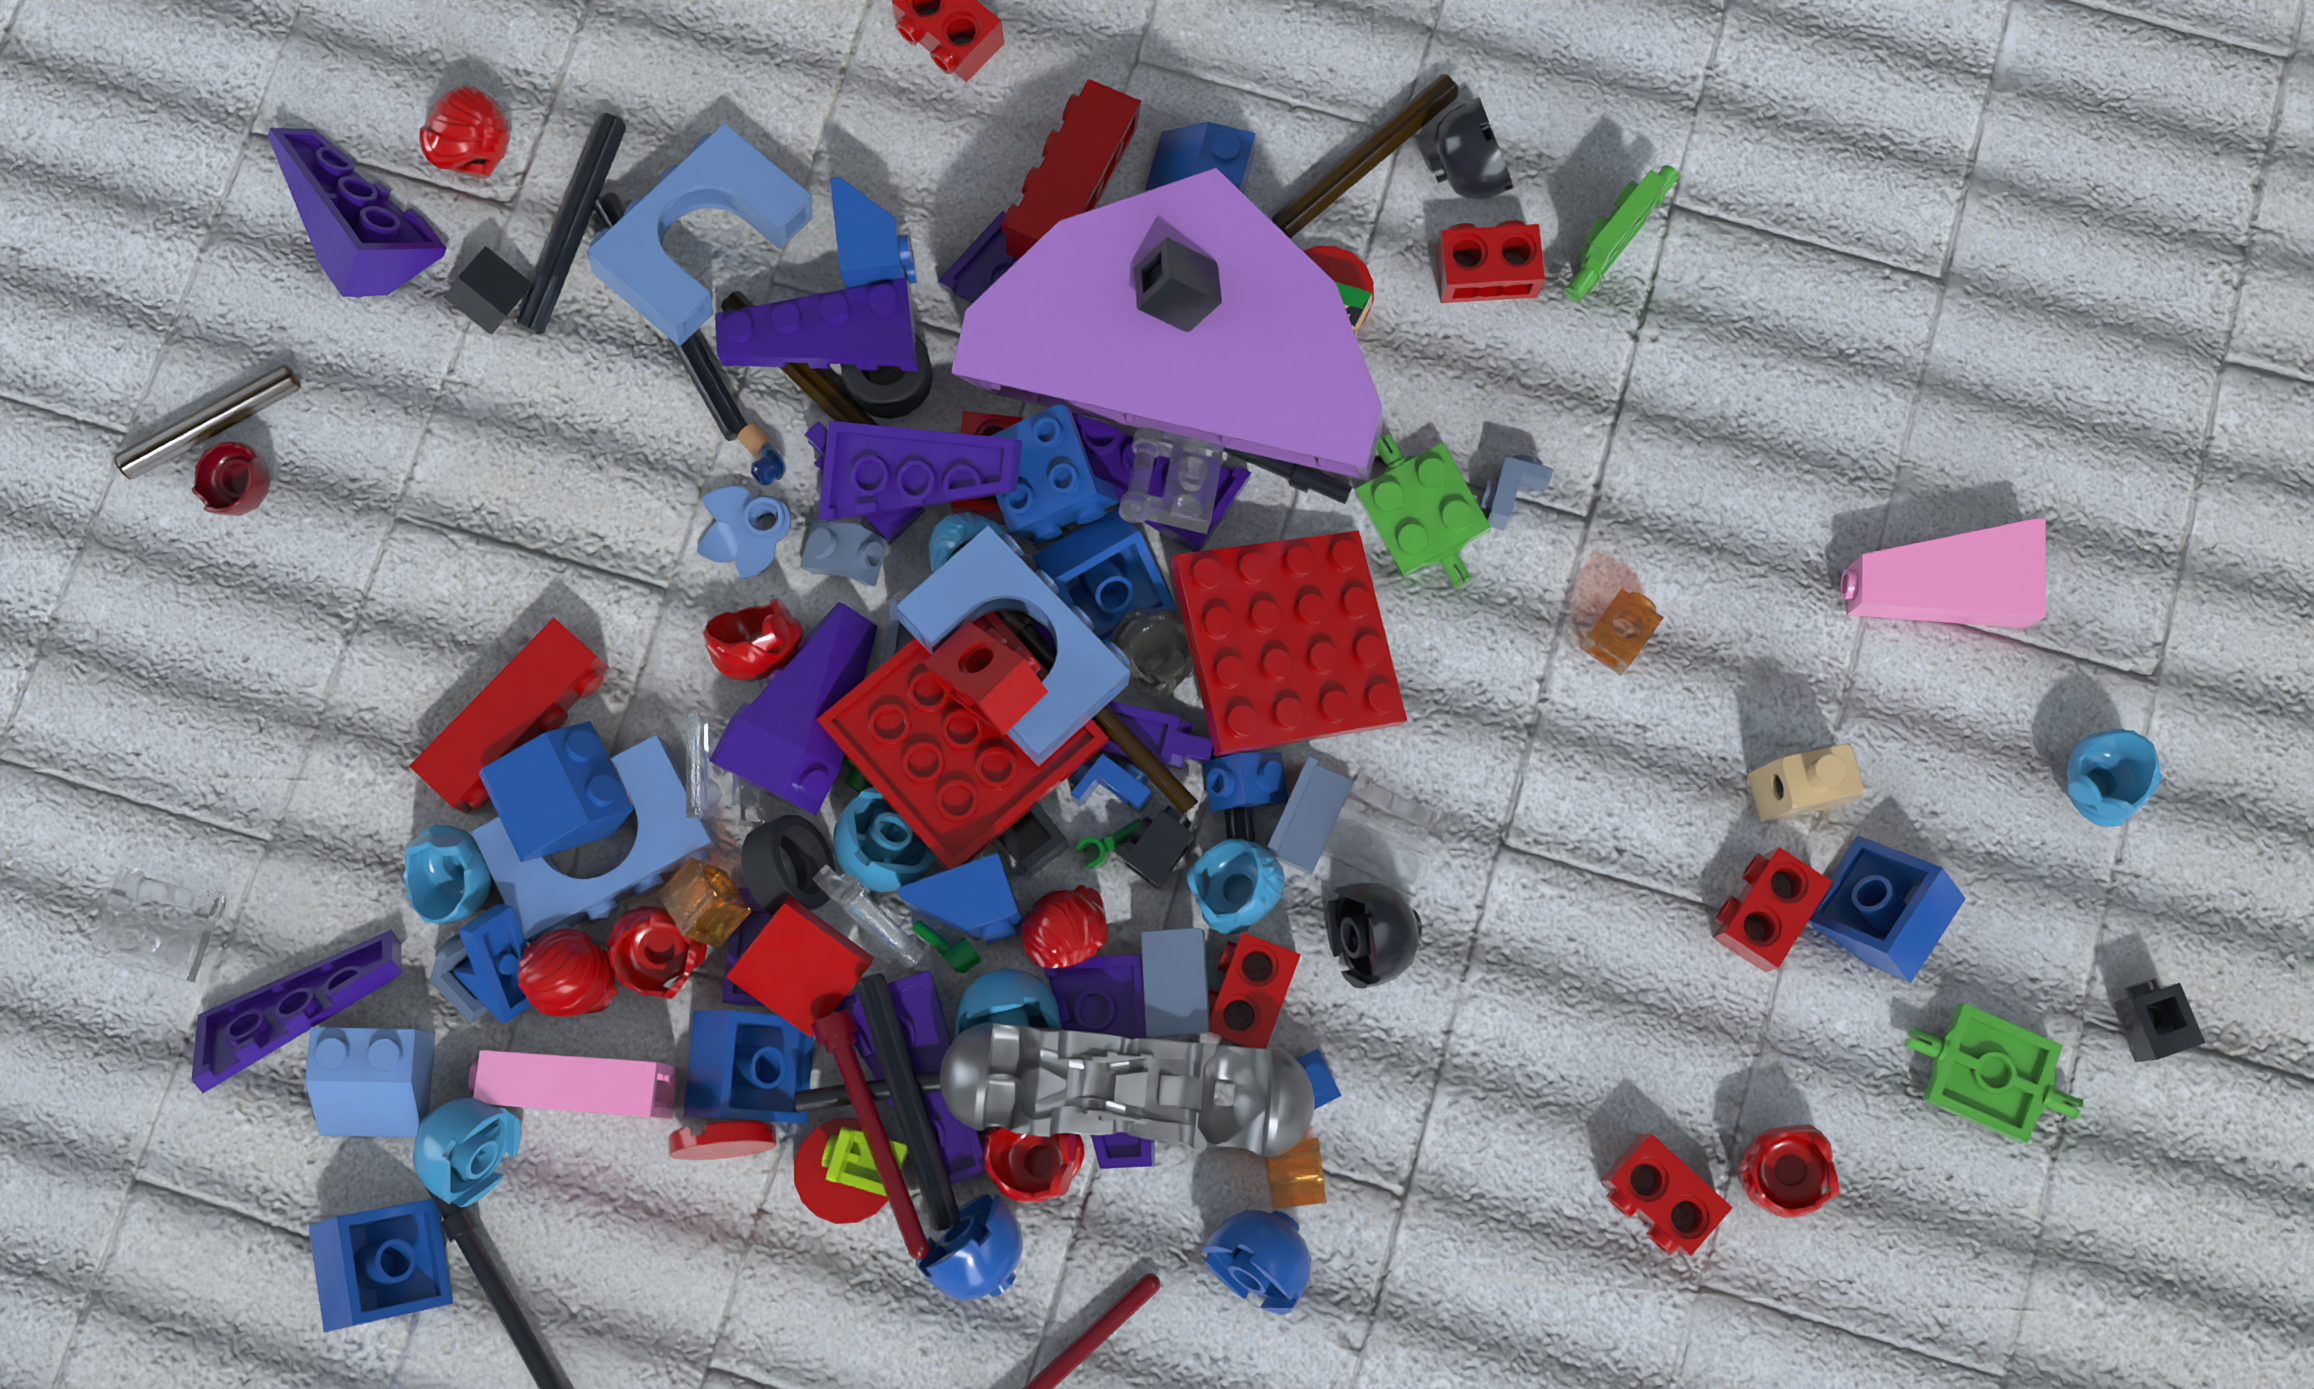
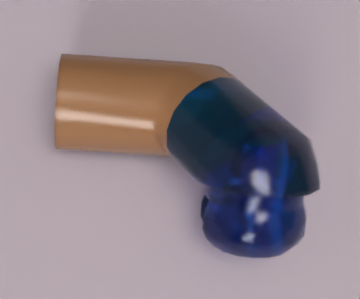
[737,422,786,486]

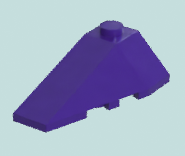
[267,128,447,298]
[709,602,878,816]

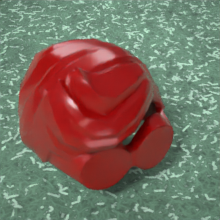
[419,85,511,178]
[703,598,804,682]
[1020,885,1108,969]
[606,906,707,999]
[517,928,618,1017]
[1737,1124,1839,1218]
[983,1126,1085,1203]

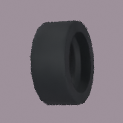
[741,815,836,915]

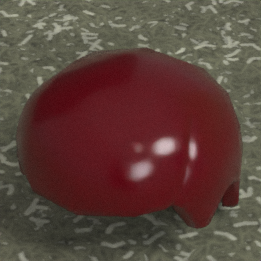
[192,441,271,516]

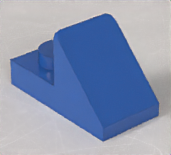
[453,904,532,1023]

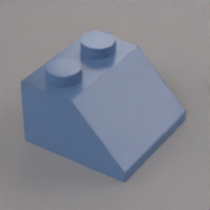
[305,1027,435,1137]

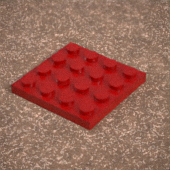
[1169,530,1408,756]
[816,612,1109,870]

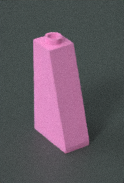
[1840,518,2046,629]
[468,1050,679,1119]

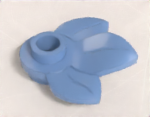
[697,486,791,579]

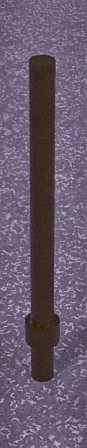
[995,610,1199,815]

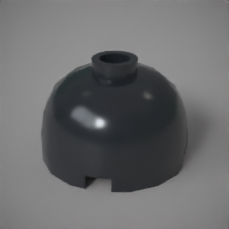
[1428,97,1514,200]
[1326,883,1422,989]

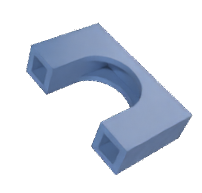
[587,123,813,347]
[896,525,1130,766]
[470,734,721,943]

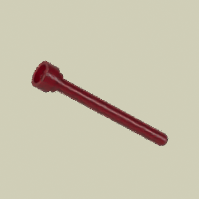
[811,1009,929,1260]
[1022,1273,1161,1389]

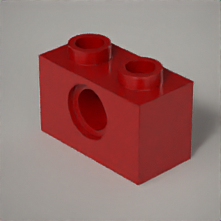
[923,620,1048,736]

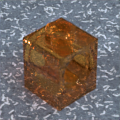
[1579,588,1664,676]
[658,857,752,948]
[1265,1133,1327,1209]

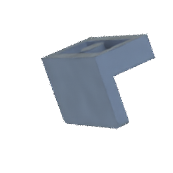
[1267,754,1354,876]
[1141,928,1210,1039]

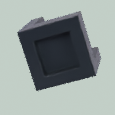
[1134,237,1222,332]
[443,246,532,334]
[998,801,1069,879]

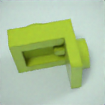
[822,1127,908,1196]

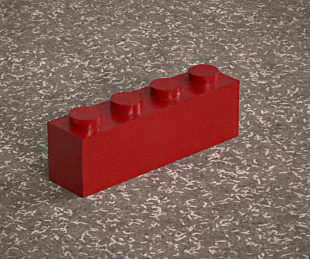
[1001,78,1141,259]
[409,617,609,815]

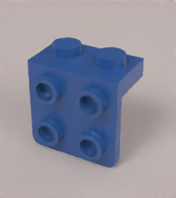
[990,404,1119,544]

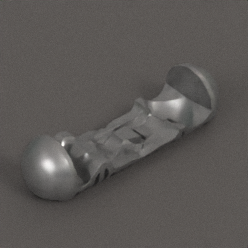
[940,1022,1315,1157]

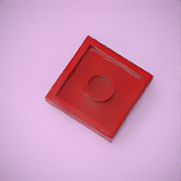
[726,896,874,1038]

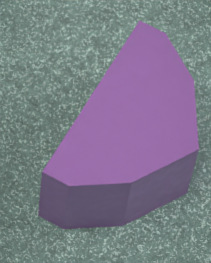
[951,168,1383,481]

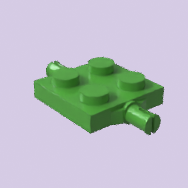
[1564,165,1680,302]
[1355,434,1491,589]
[1904,1003,2084,1143]

